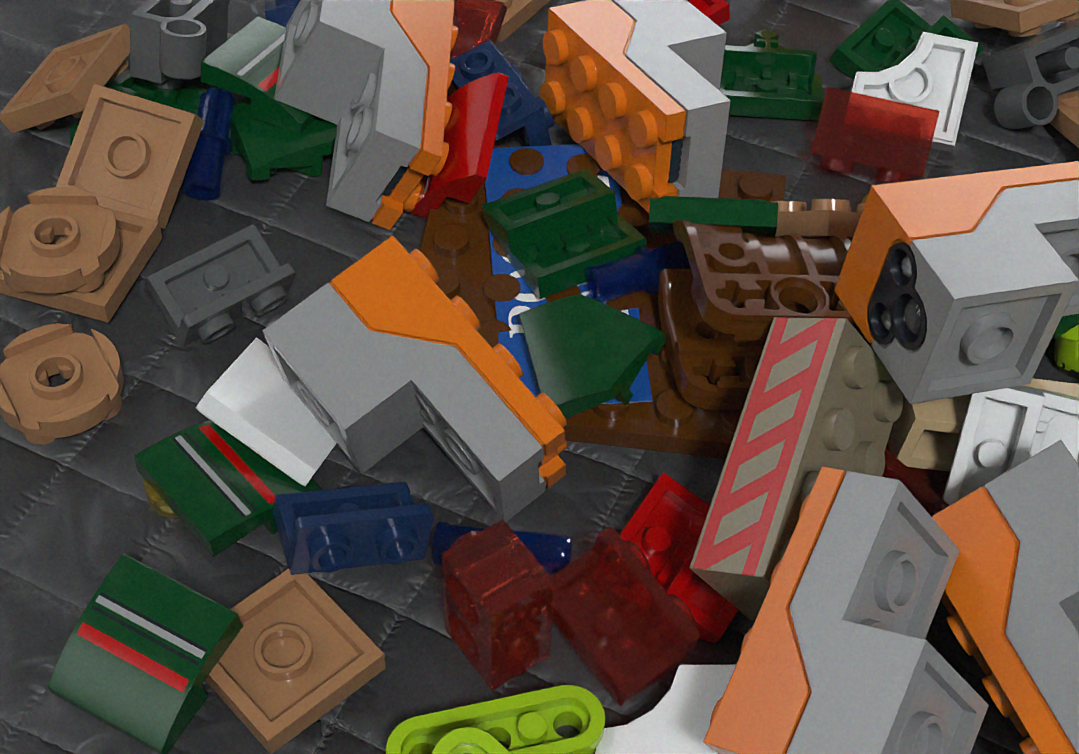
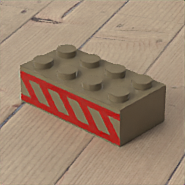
[690,317,903,623]

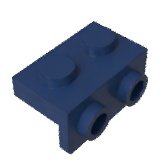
[450,40,554,147]
[272,482,434,575]

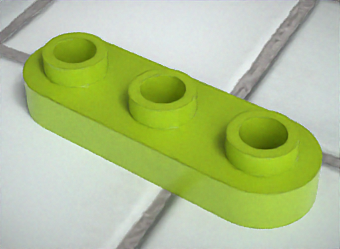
[386,685,605,754]

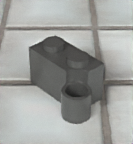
[130,0,229,89]
[982,20,1079,130]

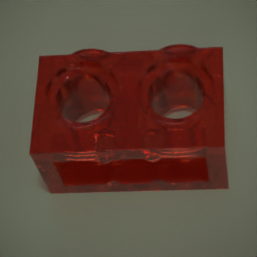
[442,519,554,691]

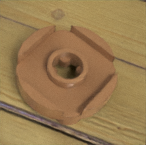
[0,187,120,294]
[0,323,124,445]

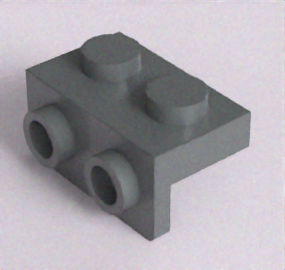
[145,224,296,347]

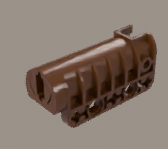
[658,220,878,410]

